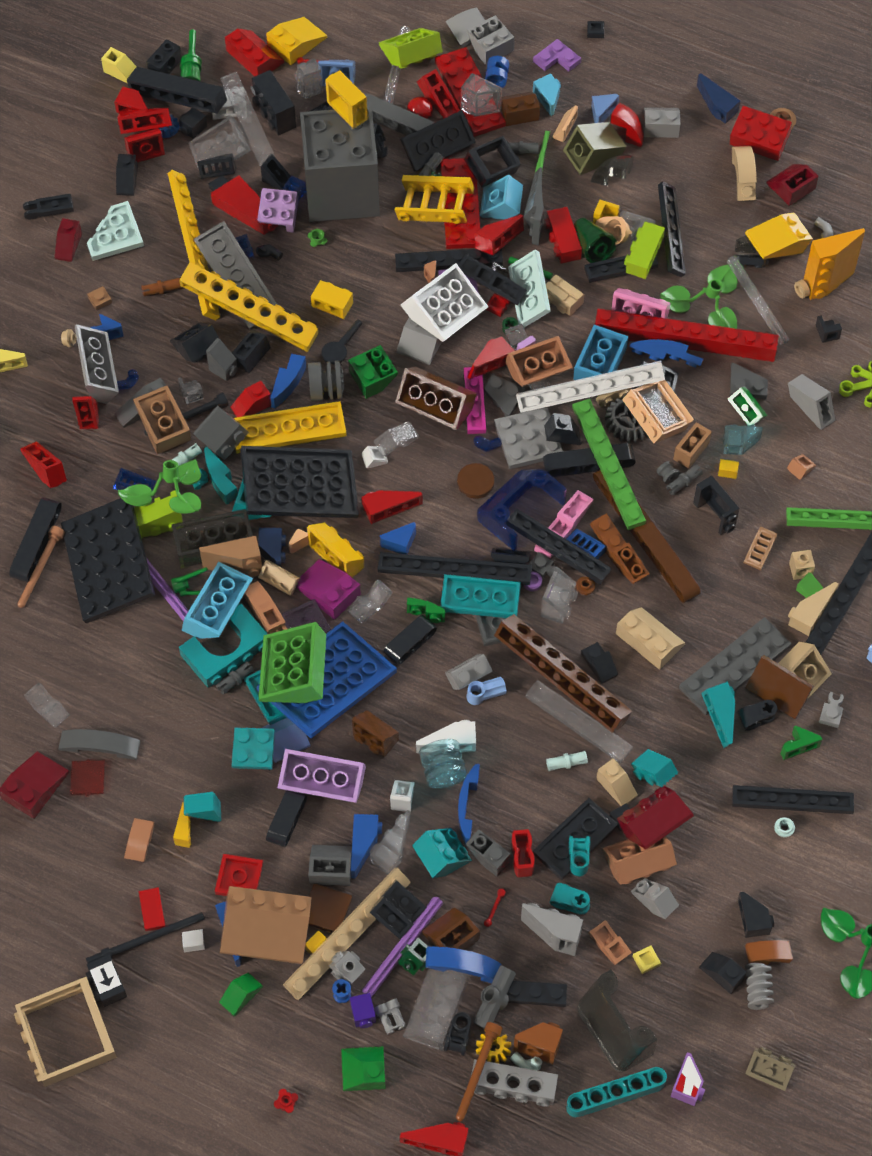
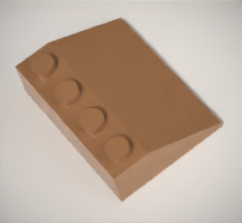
[220,886,311,964]

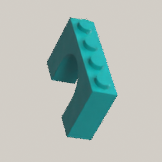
[179,604,267,688]

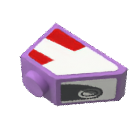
[671,1052,705,1106]

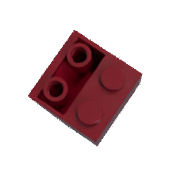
[766,164,819,206]

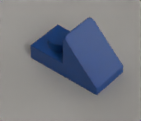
[90,314,124,340]

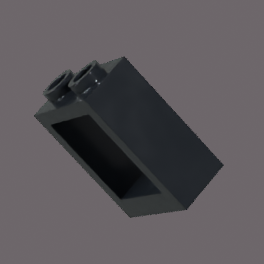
[464,136,521,188]

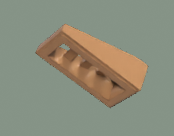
[743,527,777,570]

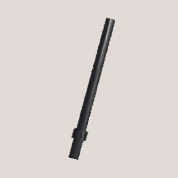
[86,912,205,964]

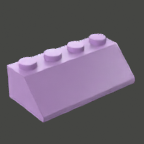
[277,749,366,803]

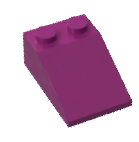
[296,559,361,620]

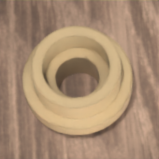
[61,329,77,347]

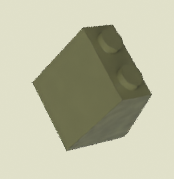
[563,122,627,175]

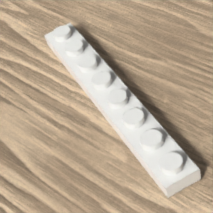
[516,361,665,413]

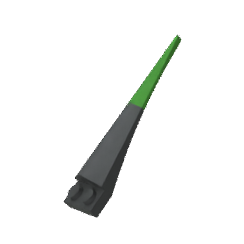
[524,131,550,245]

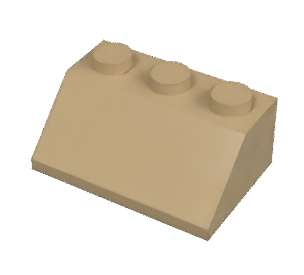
[616,607,685,670]

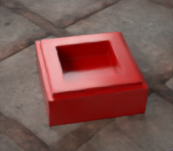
[485,293,510,317]

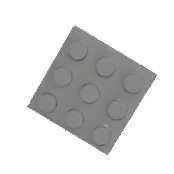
[494,407,563,469]

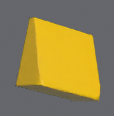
[718,459,739,479]
[305,930,327,955]

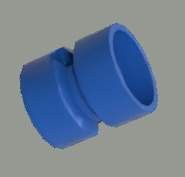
[485,56,509,89]

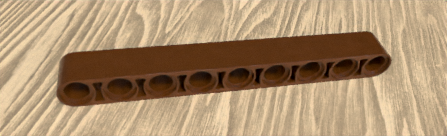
[593,470,701,603]

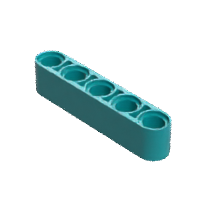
[566,1067,667,1118]

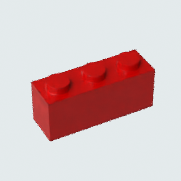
[544,207,582,264]

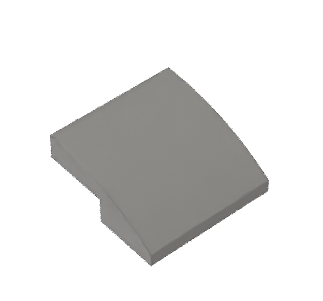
[446,7,485,48]

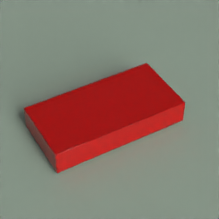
[139,887,166,932]

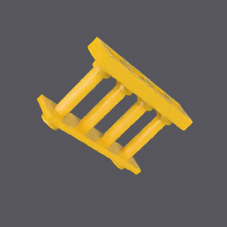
[395,175,474,224]

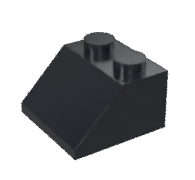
[170,322,219,363]

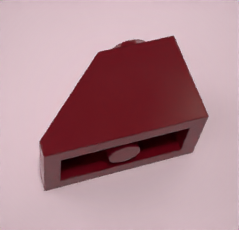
[55,218,82,262]

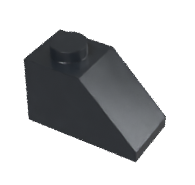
[116,154,138,196]
[544,413,582,445]
[738,892,774,938]
[699,952,747,994]

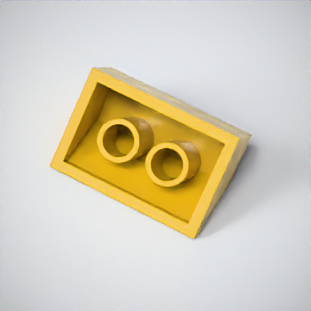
[307,523,364,578]

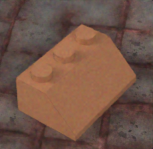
[505,336,573,387]
[602,836,677,885]

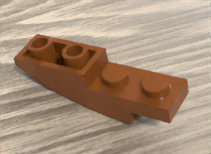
[590,513,649,584]

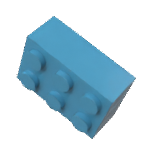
[573,325,628,380]

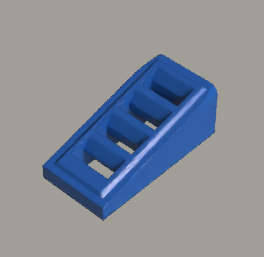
[566,529,606,559]

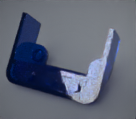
[477,469,567,550]

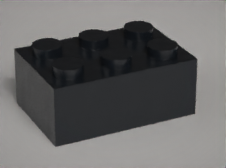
[251,70,296,136]

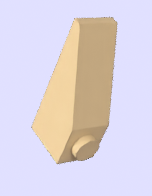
[788,582,838,636]

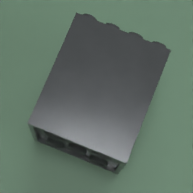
[300,107,380,222]

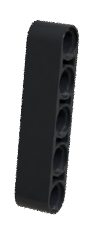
[543,443,636,478]
[9,497,62,582]

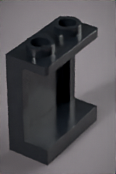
[693,475,740,535]

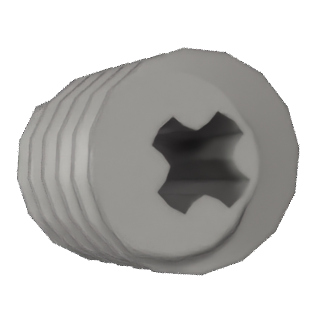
[745,963,774,1010]

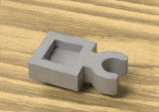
[819,692,844,728]

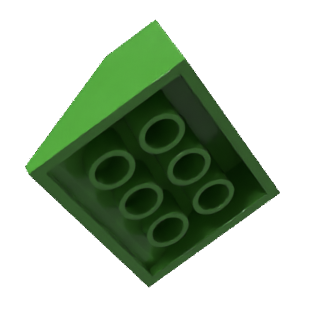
[258,622,326,703]

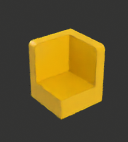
[593,200,620,223]

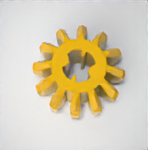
[476,1033,511,1064]

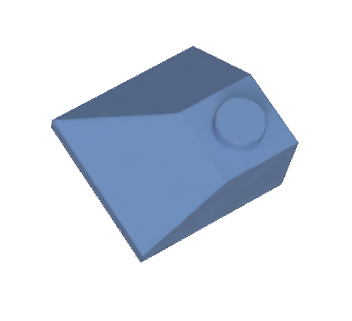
[318,60,356,86]

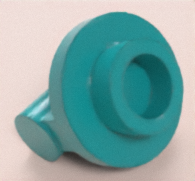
[192,468,208,490]

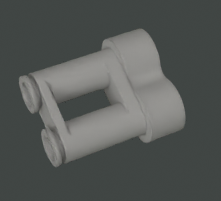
[374,999,406,1035]

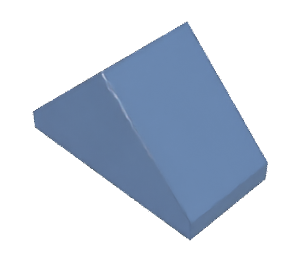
[591,94,619,123]

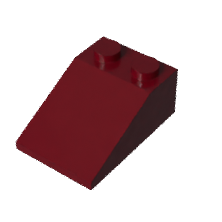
[0,751,70,819]

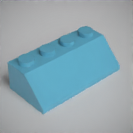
[182,561,253,639]

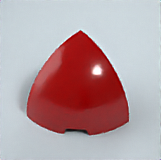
[611,103,644,147]

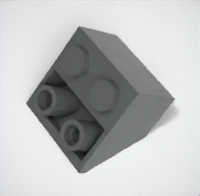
[308,845,352,886]

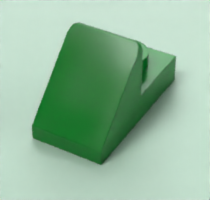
[780,726,822,760]

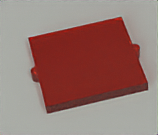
[70,759,105,796]

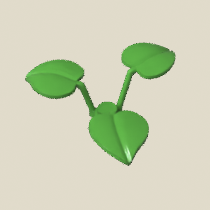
[660,264,737,329]
[118,459,201,514]

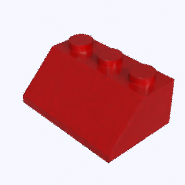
[225,28,285,77]

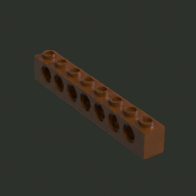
[494,614,632,733]

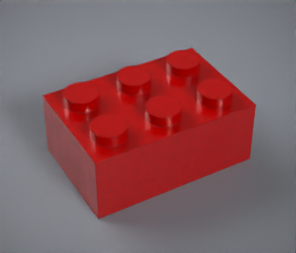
[730,106,792,161]

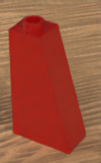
[211,175,278,235]

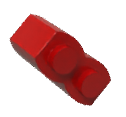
[511,829,535,877]

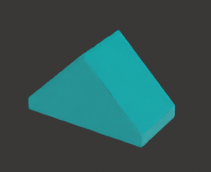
[184,792,221,822]

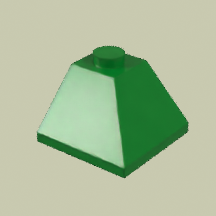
[341,1046,386,1091]

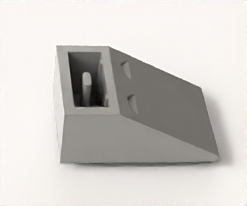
[521,903,583,956]

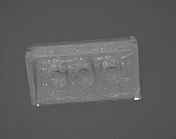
[403,969,471,1051]

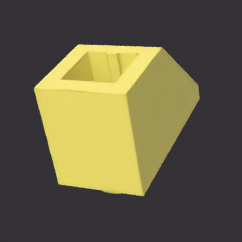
[101,47,136,83]

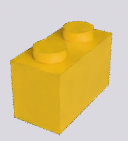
[311,280,353,319]

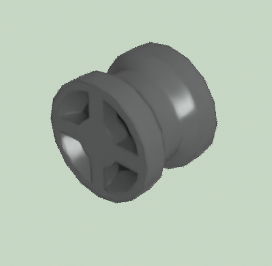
[657,461,680,484]

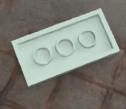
[508,250,551,328]

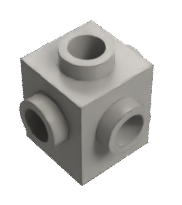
[329,951,365,984]

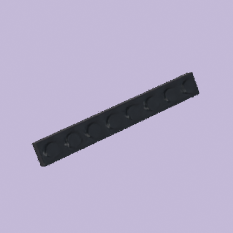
[805,532,872,655]
[378,552,532,585]

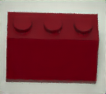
[617,786,694,849]

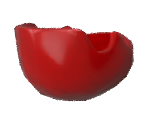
[407,96,433,119]

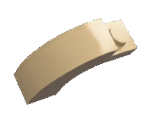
[732,146,757,201]

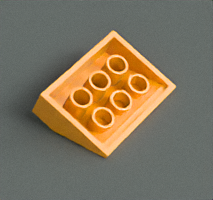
[803,228,865,300]

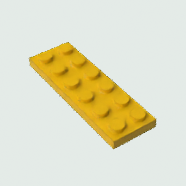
[234,401,347,453]

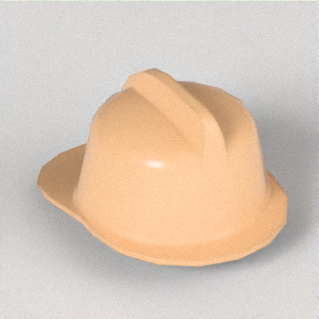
[595,216,632,245]

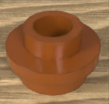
[576,577,595,595]

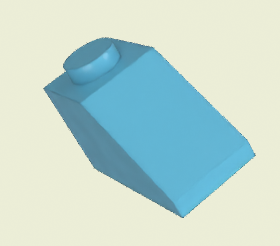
[533,73,561,116]

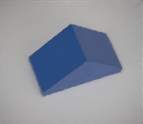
[380,522,416,554]

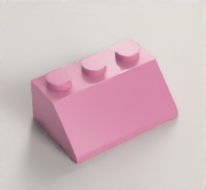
[612,288,670,319]

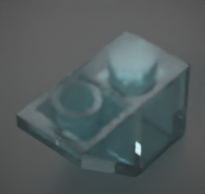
[723,424,762,455]

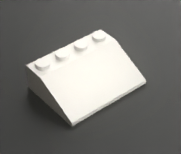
[401,263,488,342]

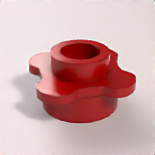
[274,1089,298,1113]

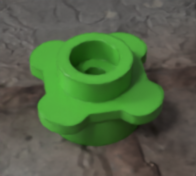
[308,229,327,247]

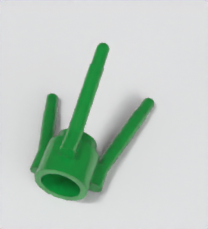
[171,567,208,596]

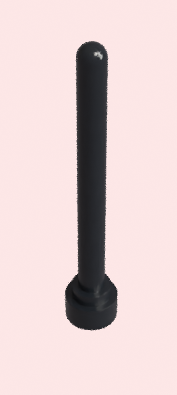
[144,392,229,436]

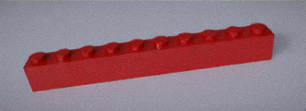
[595,309,779,362]

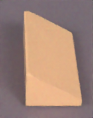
[552,105,578,142]

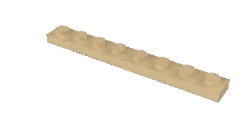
[283,868,411,1000]

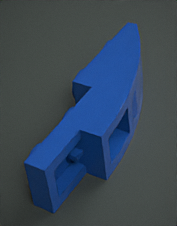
[629,339,703,368]

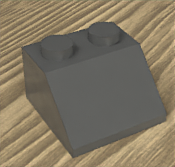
[193,405,249,460]

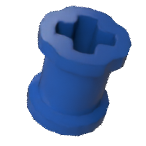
[332,979,351,1003]

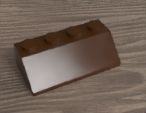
[395,367,477,430]

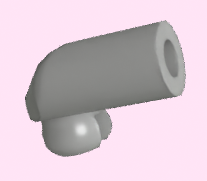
[814,217,833,238]

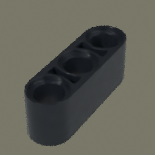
[384,615,437,665]
[266,790,307,848]

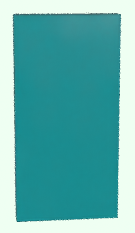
[440,574,521,618]

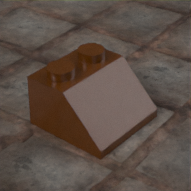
[498,92,540,126]

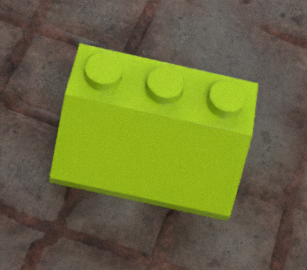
[379,28,443,68]

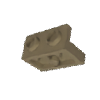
[745,1047,795,1091]

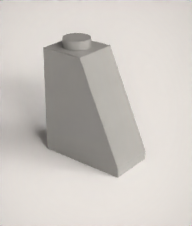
[788,374,835,430]

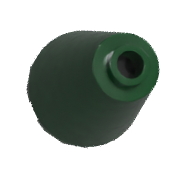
[574,218,617,263]

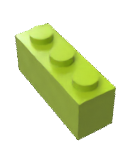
[624,221,665,279]

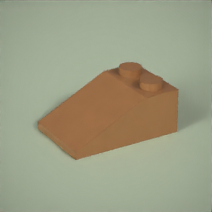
[133,386,191,454]
[199,536,262,577]

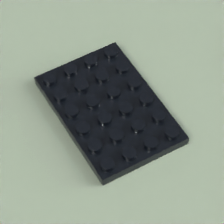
[240,446,359,518]
[61,498,155,623]

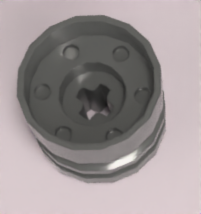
[308,361,344,402]

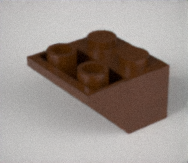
[352,710,399,757]
[422,907,480,950]

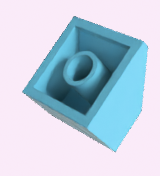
[480,175,523,220]

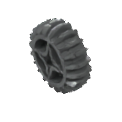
[605,396,654,443]

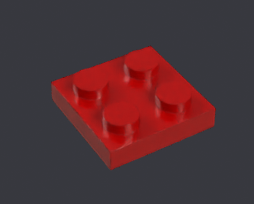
[215,854,263,896]

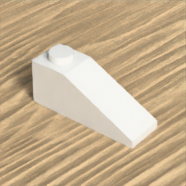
[416,720,476,753]

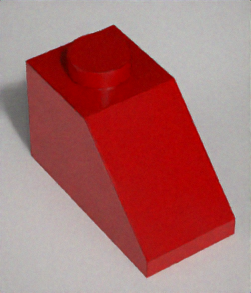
[114,86,147,113]
[231,381,271,417]

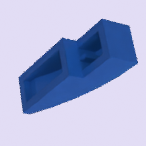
[270,354,306,408]

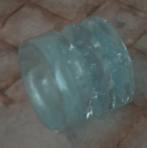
[419,739,468,788]

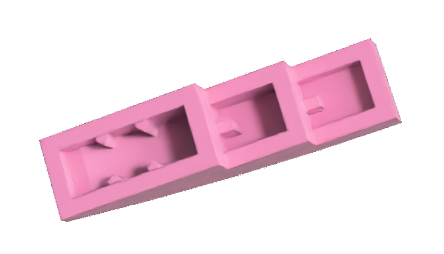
[534,490,594,559]

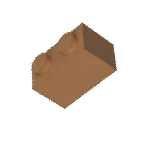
[673,422,712,469]

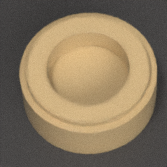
[794,280,810,299]

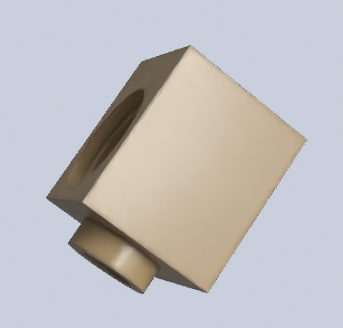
[789,550,815,580]

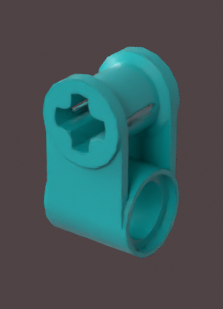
[569,836,590,877]
[549,883,590,915]

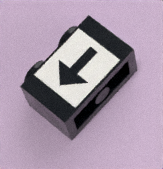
[85,954,127,1007]

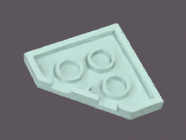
[87,201,144,261]

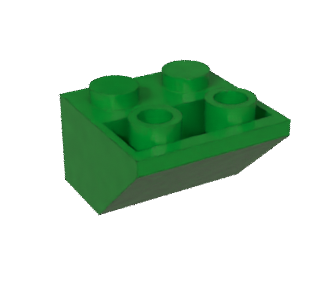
[348,345,398,399]

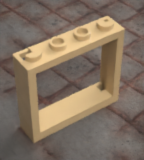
[14,977,117,1087]

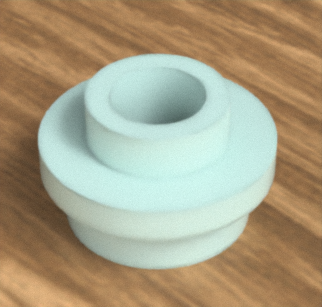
[774,817,795,837]

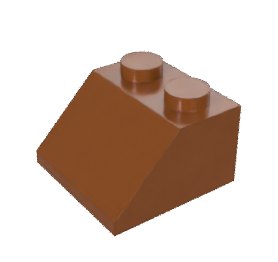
[513,1022,563,1065]

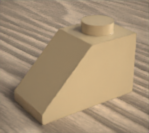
[597,758,638,806]

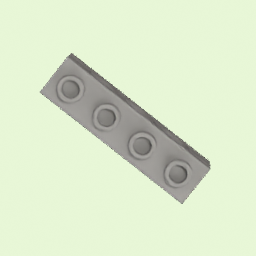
[471,1059,558,1107]

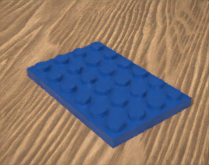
[257,622,397,738]

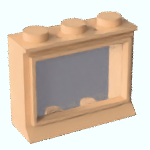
[622,380,694,444]

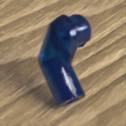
[117,369,139,390]
[473,436,502,452]

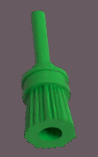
[180,29,202,82]

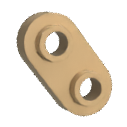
[596,388,631,408]

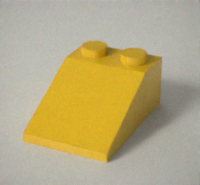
[266,17,327,65]
[745,213,813,259]

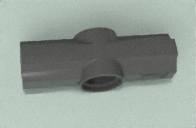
[473,965,516,1029]

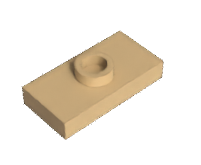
[258,560,300,595]

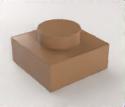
[87,286,112,311]

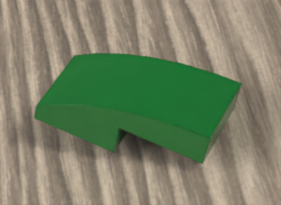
[407,598,445,623]

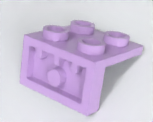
[257,188,298,233]

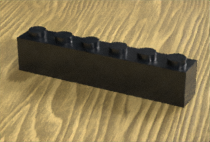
[127,67,227,114]

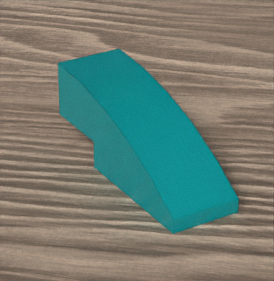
[204,447,238,505]

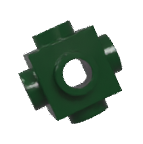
[398,938,429,976]

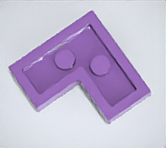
[533,39,581,71]

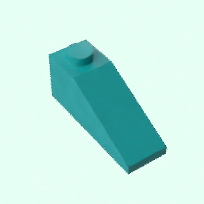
[701,682,735,748]

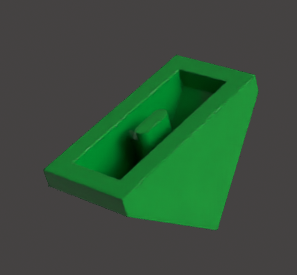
[219,972,263,1017]

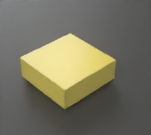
[633,946,661,974]

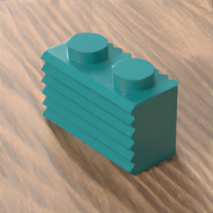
[631,749,678,787]

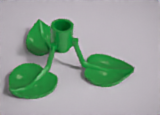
[821,908,872,999]

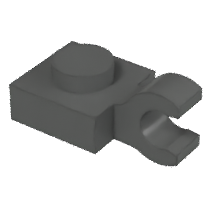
[528,552,562,581]

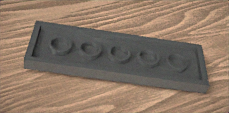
[193,221,277,330]
[679,617,792,715]

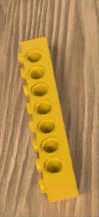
[179,262,318,352]

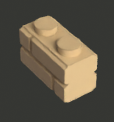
[546,275,584,316]

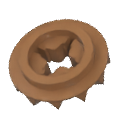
[770,108,796,130]

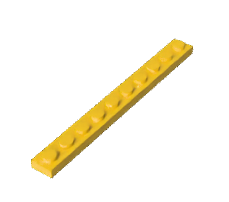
[167,170,220,321]

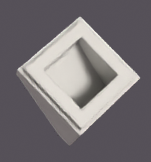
[362,446,388,468]
[182,929,205,953]

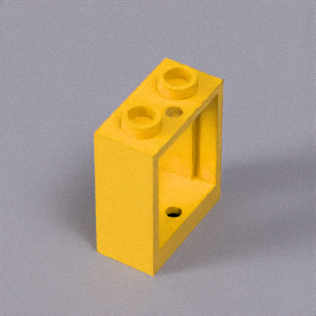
[325,70,368,129]

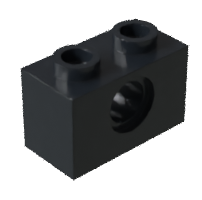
[146,39,182,74]

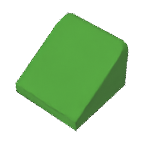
[796,572,823,598]

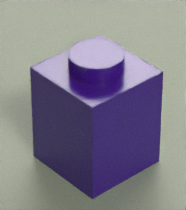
[350,993,376,1028]

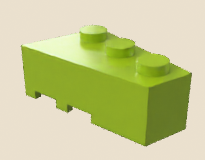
[134,490,184,538]

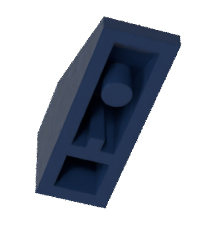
[697,73,740,124]

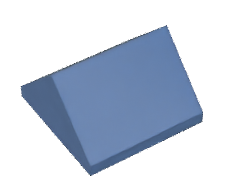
[262,718,310,763]

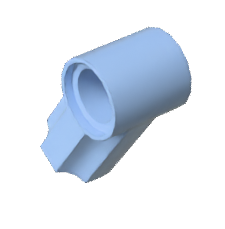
[466,677,507,705]

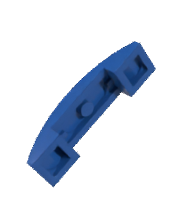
[458,764,480,845]
[426,947,502,983]

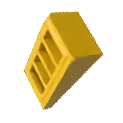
[173,802,191,848]

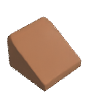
[424,260,436,283]
[787,454,816,479]

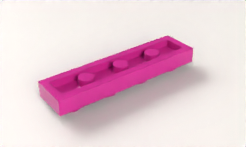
[464,367,486,434]

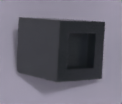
[815,315,842,343]

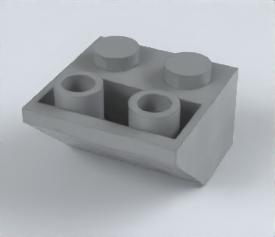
[467,15,514,65]

